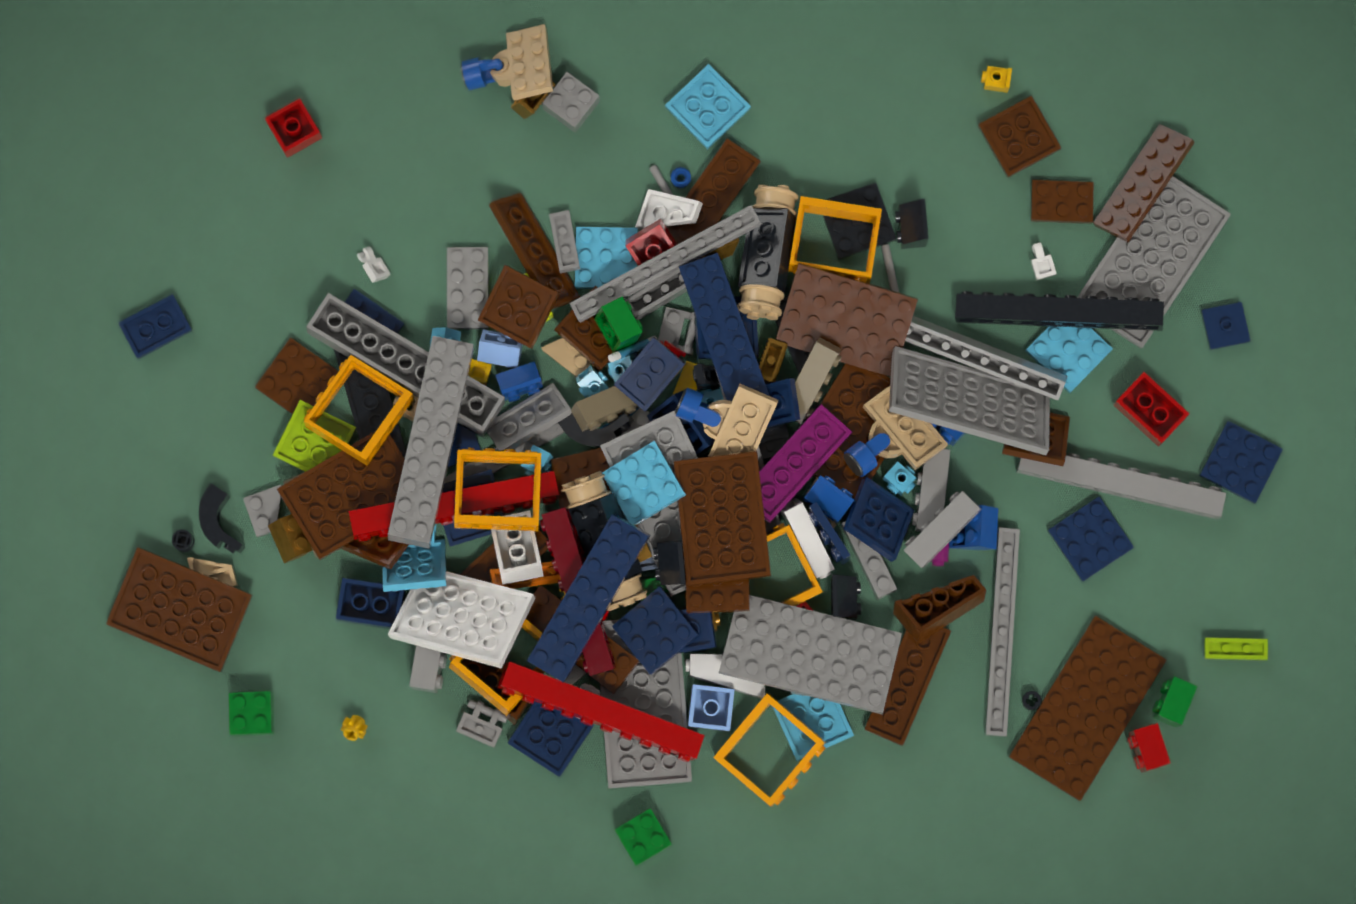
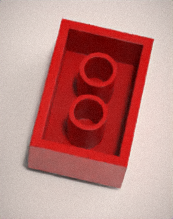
[1113,372,1190,447]

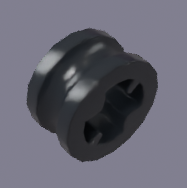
[1022,691,1041,710]

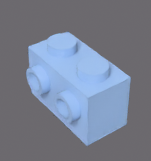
[477,329,523,368]

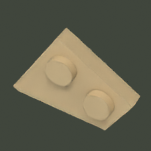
[541,338,595,377]
[187,557,238,587]

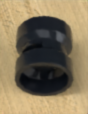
[172,529,195,552]

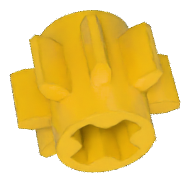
[340,715,368,741]

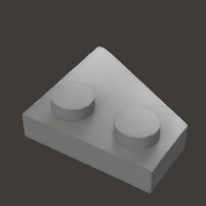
[243,485,281,538]

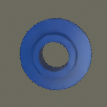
[671,167,691,188]

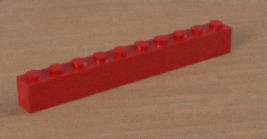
[349,471,559,541]
[498,662,705,762]

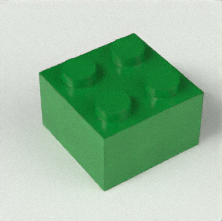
[594,296,642,353]
[1152,676,1198,728]
[229,691,274,736]
[615,808,672,867]

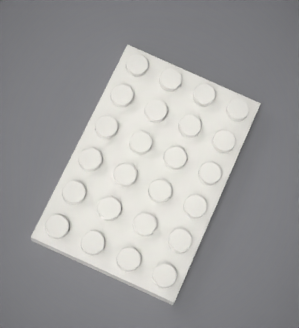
[388,571,535,668]

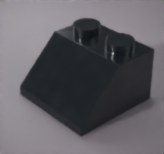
[895,198,929,249]
[653,540,686,585]
[831,575,861,620]

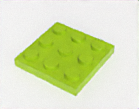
[272,400,356,472]

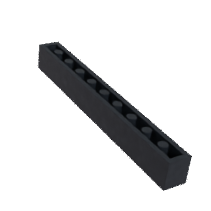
[955,291,1164,331]

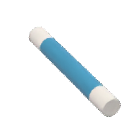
[608,336,657,362]

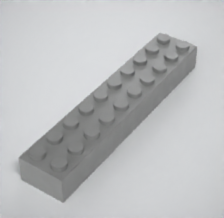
[306,293,505,437]
[388,336,474,549]

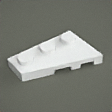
[635,189,703,230]

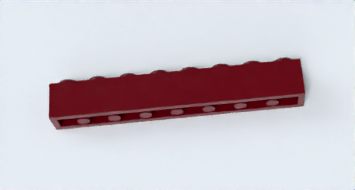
[540,507,616,676]

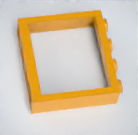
[789,196,882,284]
[304,355,414,466]
[454,447,541,531]
[767,523,823,606]
[449,619,545,716]
[713,693,826,807]

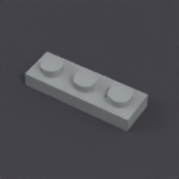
[549,210,580,273]

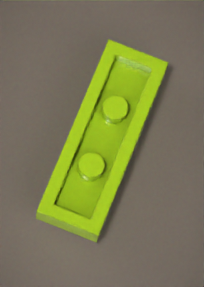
[1204,638,1268,660]

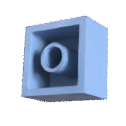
[687,684,735,731]

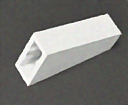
[780,498,834,579]
[686,654,765,699]

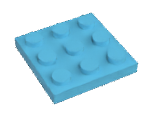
[665,64,751,150]
[575,227,638,289]
[1025,326,1113,393]
[602,441,686,526]
[383,539,446,592]
[771,694,854,761]

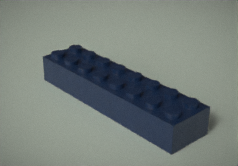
[679,253,775,411]
[527,514,651,682]

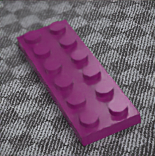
[760,405,852,523]

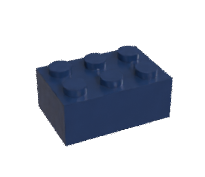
[647,390,715,457]
[336,578,406,629]

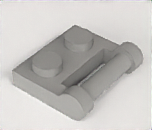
[658,307,696,355]

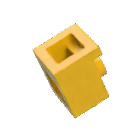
[981,66,1012,93]

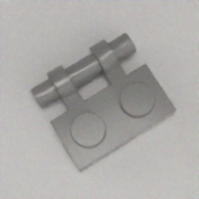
[456,699,507,748]

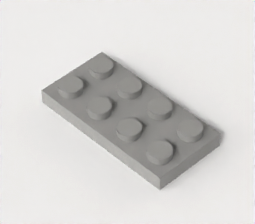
[447,247,489,330]
[487,383,572,452]

